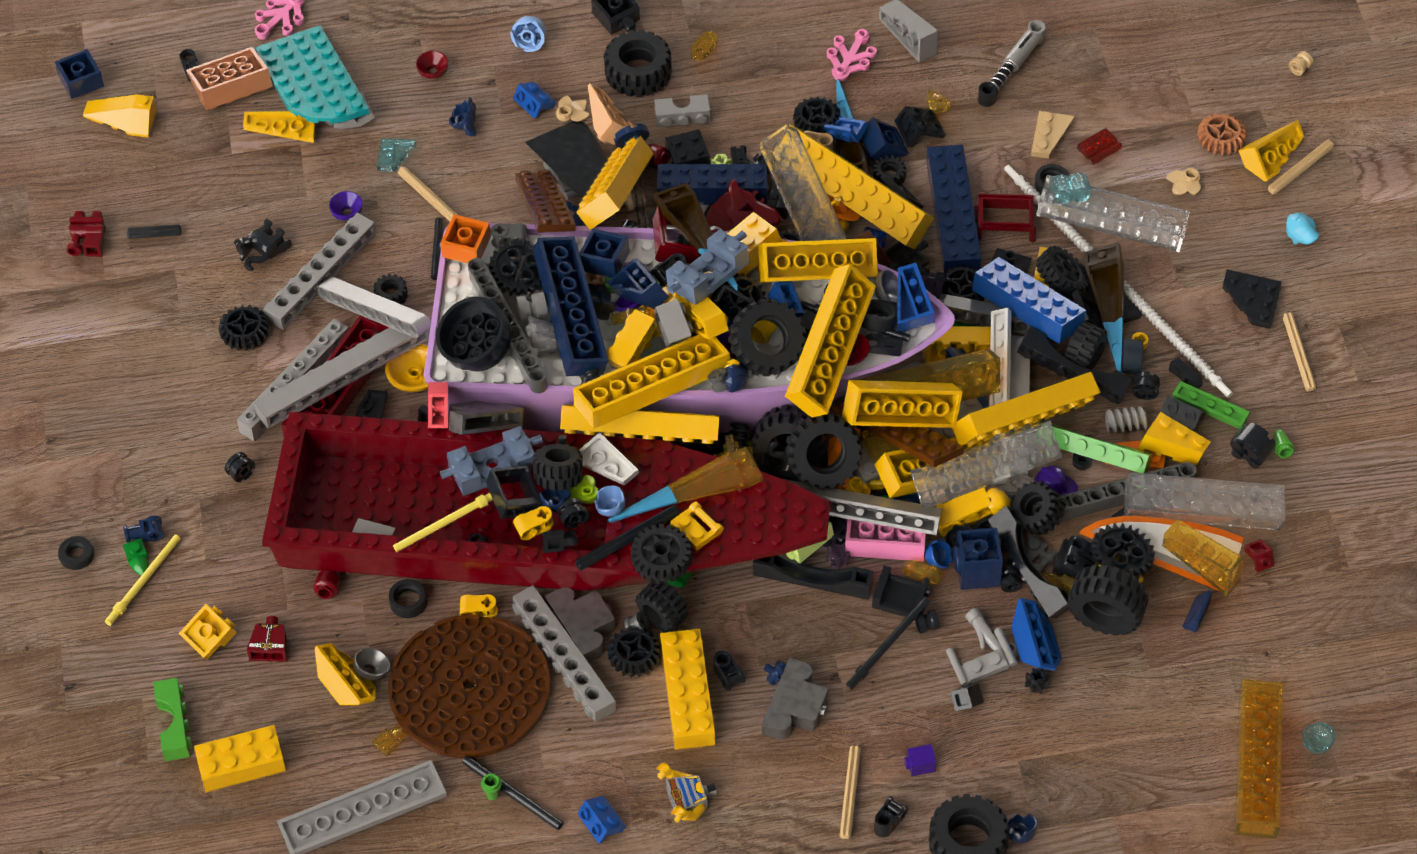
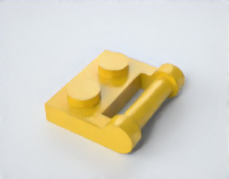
[670,501,724,551]

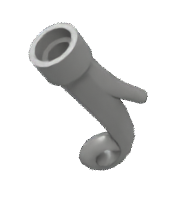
[965,608,1019,657]

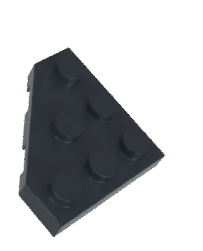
[1222,269,1282,329]

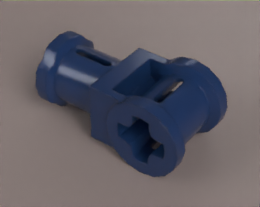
[123,515,164,542]

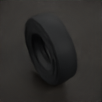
[58,536,94,570]

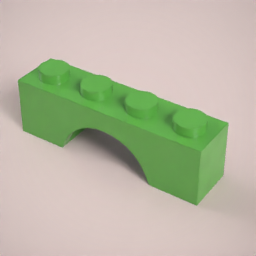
[153,678,192,761]

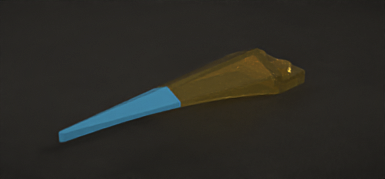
[608,447,763,523]

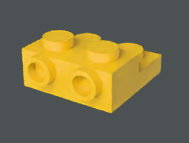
[179,604,237,660]

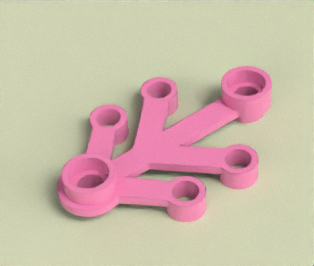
[255,0,305,40]
[827,29,877,82]

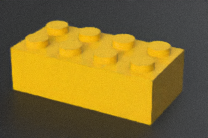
[194,725,286,792]

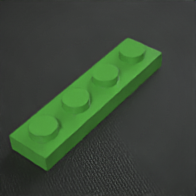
[1172,381,1250,429]

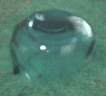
[1302,722,1335,754]

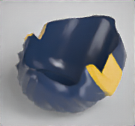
[725,359,749,393]

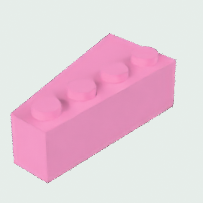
[845,519,926,562]

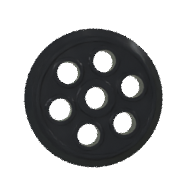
[436,296,511,372]

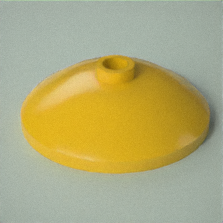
[385,344,428,392]

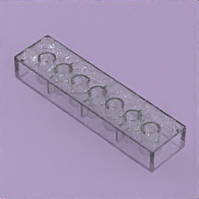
[758,124,847,241]
[1036,175,1190,252]
[910,421,1063,508]
[1125,472,1285,530]

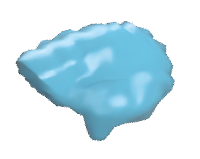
[1286,213,1319,245]

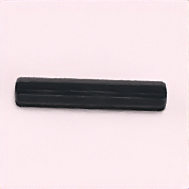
[126,224,181,239]

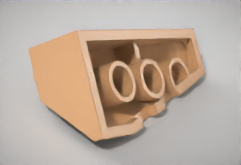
[588,83,634,145]

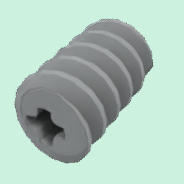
[1105,406,1147,434]

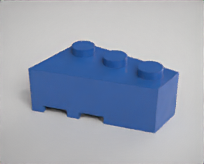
[898,263,935,332]

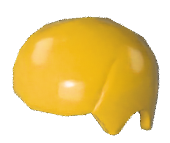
[985,487,1010,515]

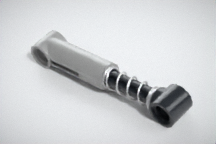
[978,20,1046,107]

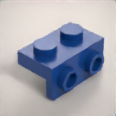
[513,82,556,118]
[824,117,869,142]
[578,796,626,844]

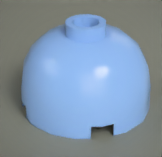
[510,16,547,52]

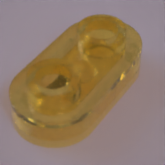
[690,31,718,60]
[902,560,942,584]

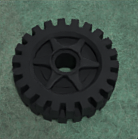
[1036,246,1089,299]
[631,524,692,584]

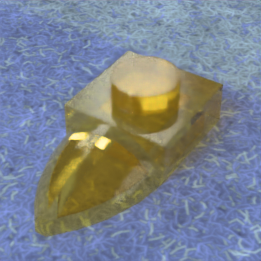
[927,90,951,113]
[1043,573,1075,595]
[372,725,406,757]

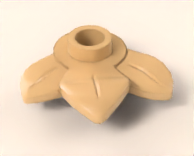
[556,96,589,121]
[1166,168,1201,195]

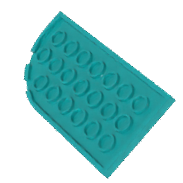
[255,25,370,124]

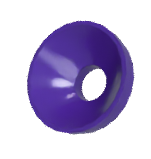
[329,191,363,221]

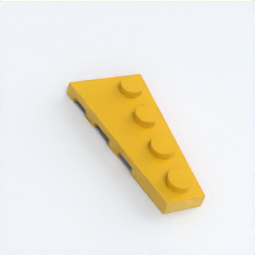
[243,111,316,143]

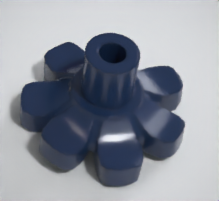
[764,661,786,686]

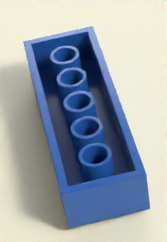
[972,257,1086,344]

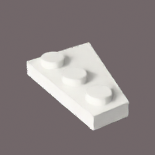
[579,433,639,486]

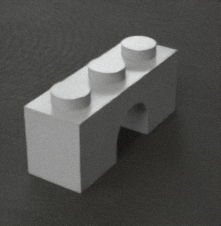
[654,94,710,127]

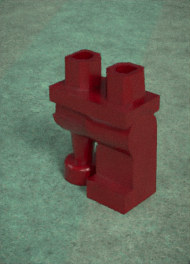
[66,211,106,257]

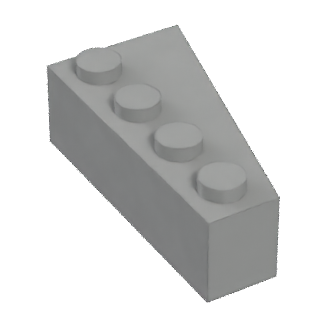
[879,0,938,63]

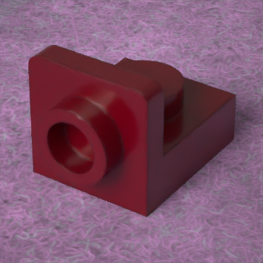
[1244,539,1275,572]

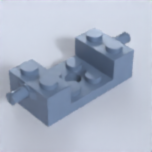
[666,229,750,305]
[440,426,543,496]

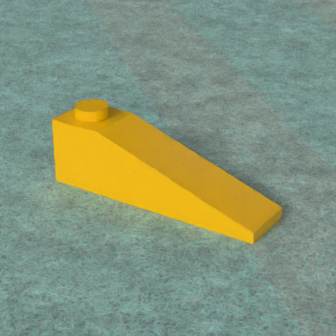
[83,95,157,137]
[1239,120,1305,181]

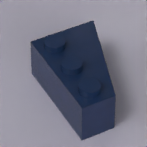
[607,258,669,309]

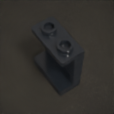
[872,565,932,617]

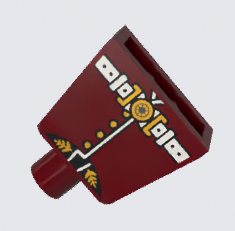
[247,615,287,662]

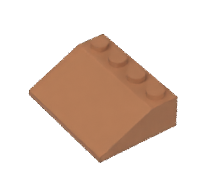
[186,47,273,110]

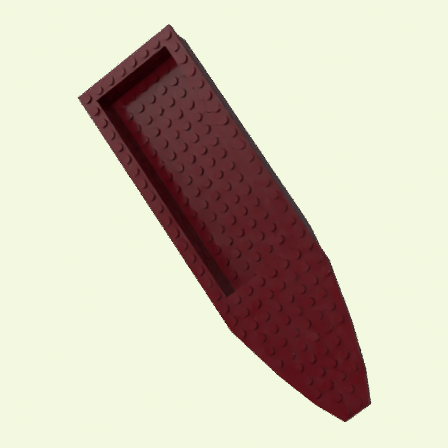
[262,412,830,590]

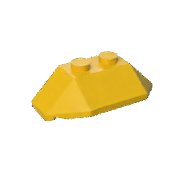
[315,643,376,705]

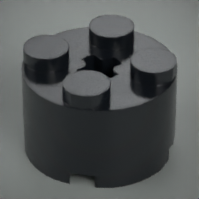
[1230,423,1276,469]

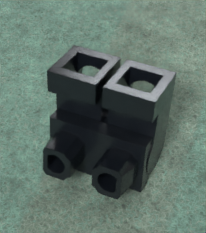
[1052,536,1095,579]

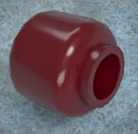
[647,143,670,169]
[313,570,341,599]

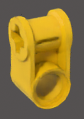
[513,506,553,540]
[459,594,498,618]

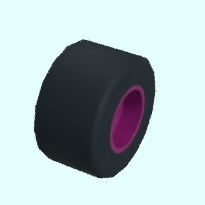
[1122,339,1143,374]

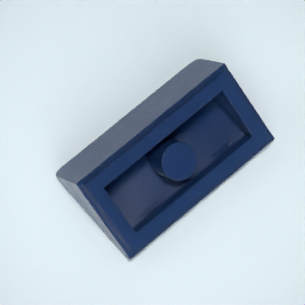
[1182,590,1212,633]

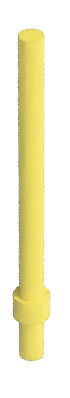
[393,493,493,552]
[105,535,181,626]

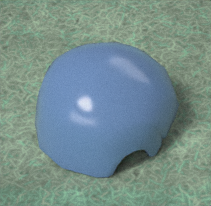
[595,485,625,517]

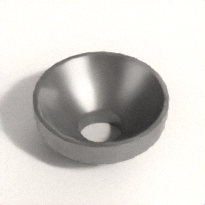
[874,270,898,304]
[353,648,390,680]

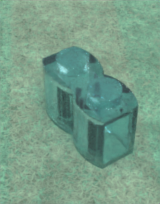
[1049,173,1092,204]

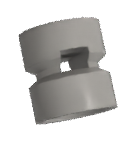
[516,292,548,321]

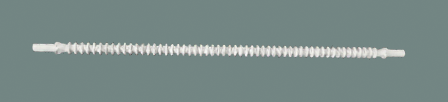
[1004,165,1233,398]

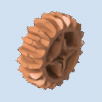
[1197,112,1247,156]

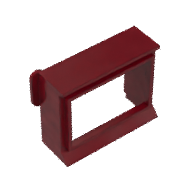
[974,194,1036,242]
[653,207,701,264]

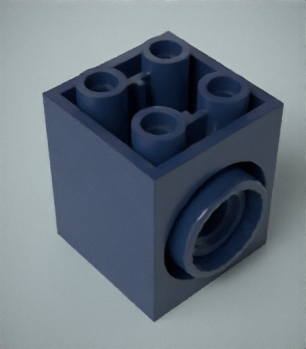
[953,528,1003,590]

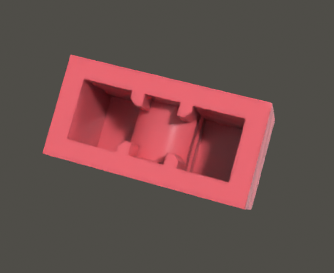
[428,382,448,428]

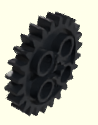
[489,239,542,296]
[1090,523,1155,579]

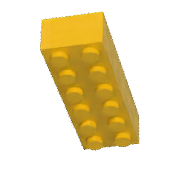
[758,238,878,283]
[842,380,963,428]
[874,438,995,498]
[660,629,715,750]

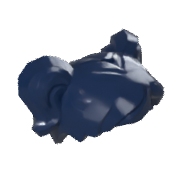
[449,97,477,137]

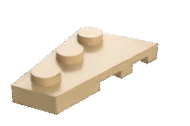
[1031,111,1075,159]

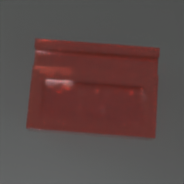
[1077,128,1122,165]

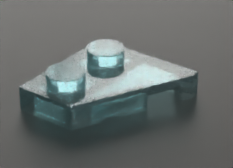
[377,139,416,171]

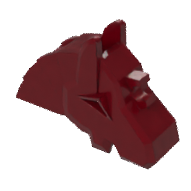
[706,179,782,231]

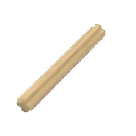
[1268,140,1334,195]
[398,167,458,222]
[1283,312,1316,392]
[840,746,861,839]

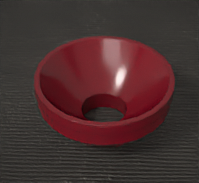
[416,51,448,79]

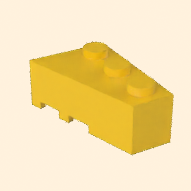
[673,292,729,339]
[606,309,661,369]
[1138,412,1211,466]
[935,486,993,537]

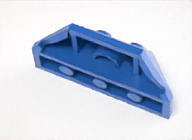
[1011,598,1062,671]

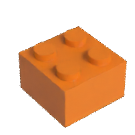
[440,214,491,263]

